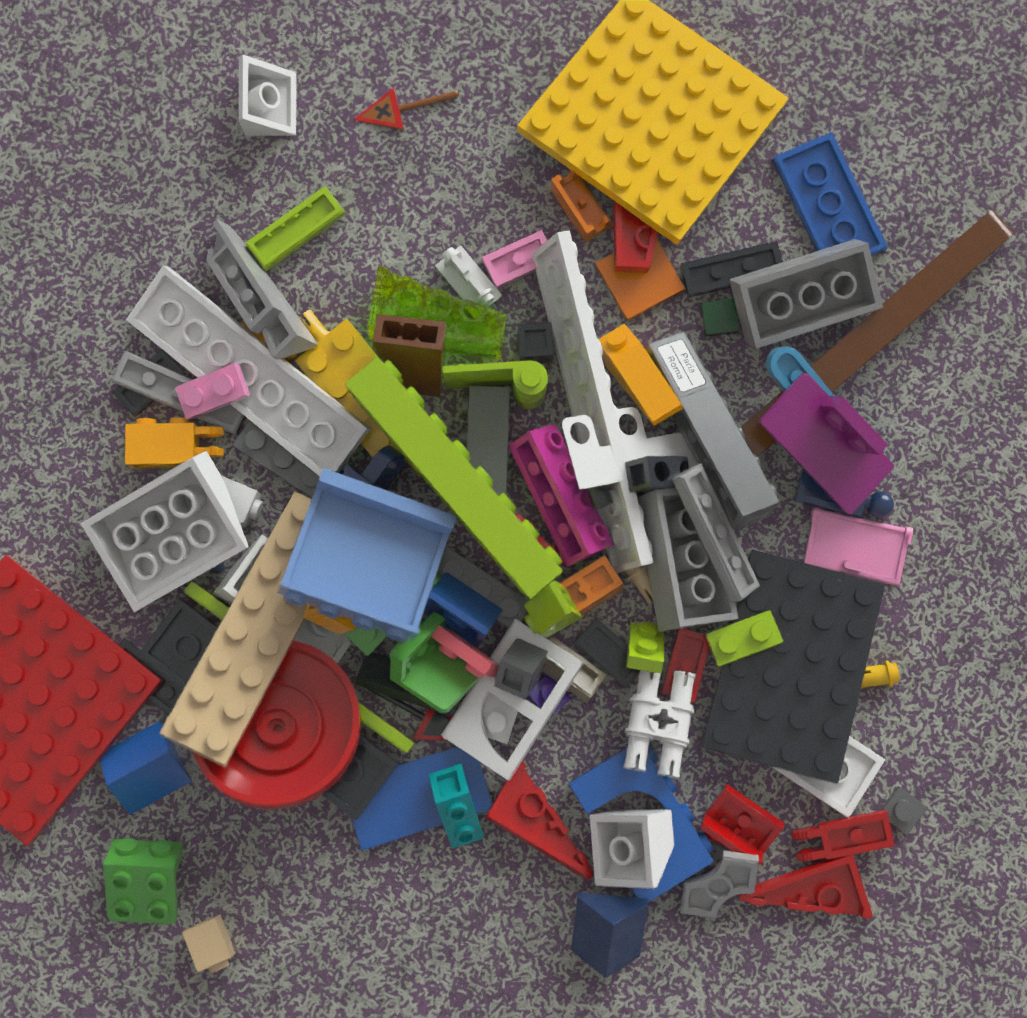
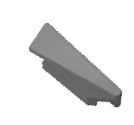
[206,219,318,360]

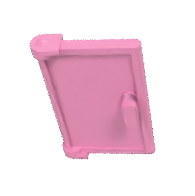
[804,506,913,586]

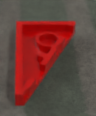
[484,761,594,880]
[737,855,873,919]

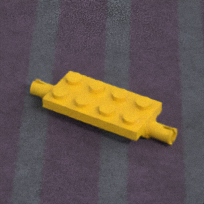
[295,310,421,478]

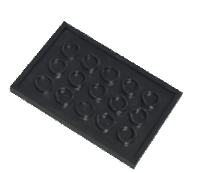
[701,549,885,784]

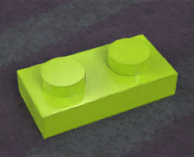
[705,610,783,668]
[627,622,664,674]

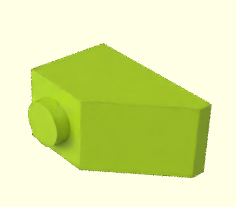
[524,580,582,638]

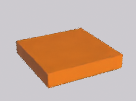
[595,239,685,321]

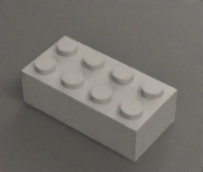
[729,239,883,349]
[637,488,738,632]

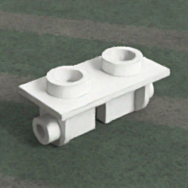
[435,245,502,316]

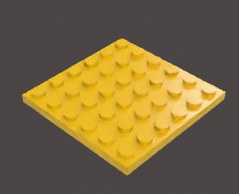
[516,0,789,246]

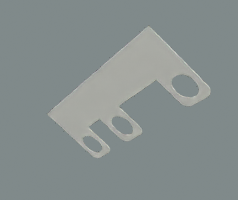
[562,407,698,489]

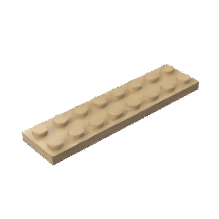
[160,491,312,767]

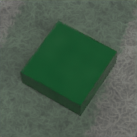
[700,298,739,337]

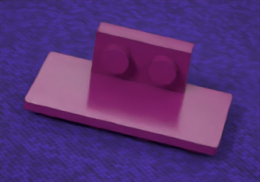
[759,373,894,514]

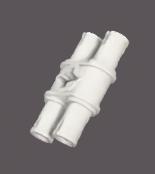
[623,670,696,779]

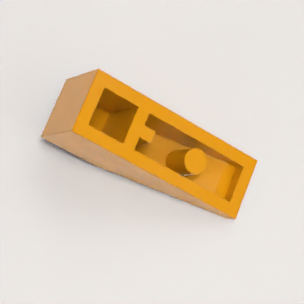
[598,324,683,426]

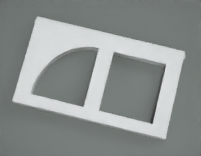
[441,619,584,781]

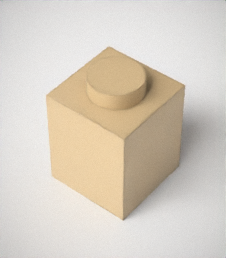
[182,914,236,974]

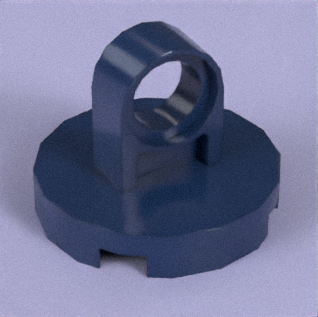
[339,446,405,492]

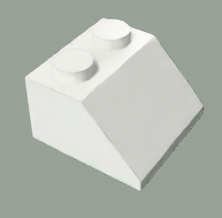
[590,809,674,888]

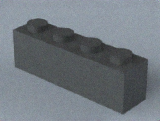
[461,386,510,496]

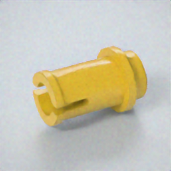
[861,660,899,689]

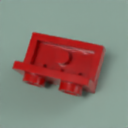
[700,784,784,866]

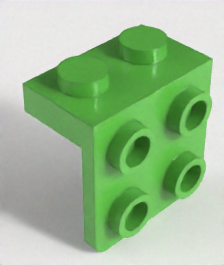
[390,612,479,713]
[103,838,183,924]

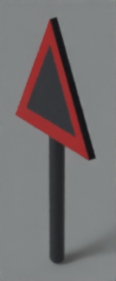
[368,689,452,741]

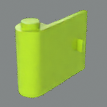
[443,361,548,410]

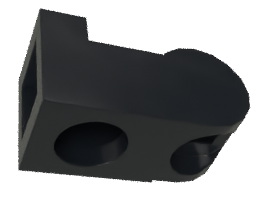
[625,456,689,493]

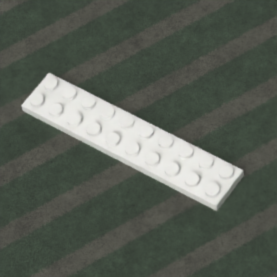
[531,231,653,573]

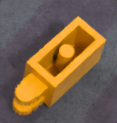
[125,418,224,469]

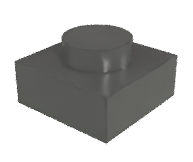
[879,786,927,835]

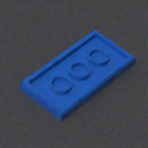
[772,132,888,256]
[352,747,492,851]

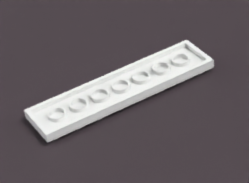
[126,266,371,476]

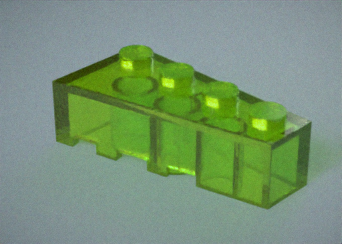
[367,265,507,360]

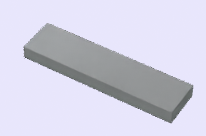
[111,351,244,435]
[672,463,760,603]

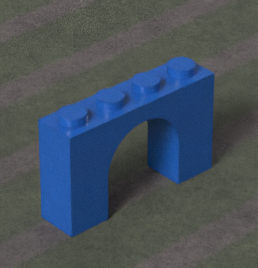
[568,744,714,902]

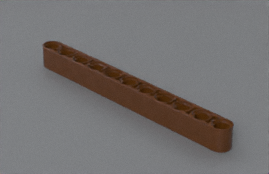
[741,209,1015,457]

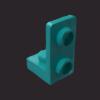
[428,764,484,848]

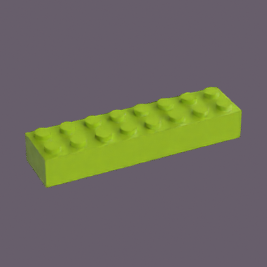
[345,356,563,600]

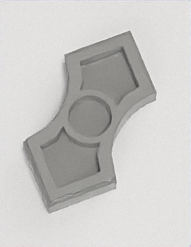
[680,851,759,918]

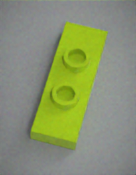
[245,186,346,272]

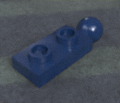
[794,468,894,518]

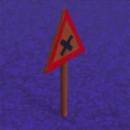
[353,87,459,130]

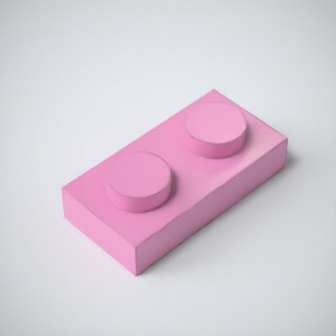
[482,230,547,289]
[175,363,251,419]

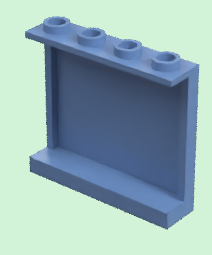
[277,468,457,642]

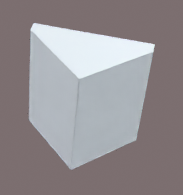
[239,55,296,136]

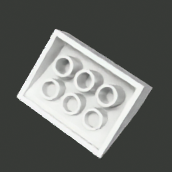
[80,451,249,612]

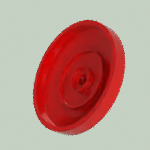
[192,640,361,810]

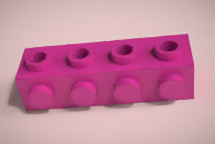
[508,424,614,567]

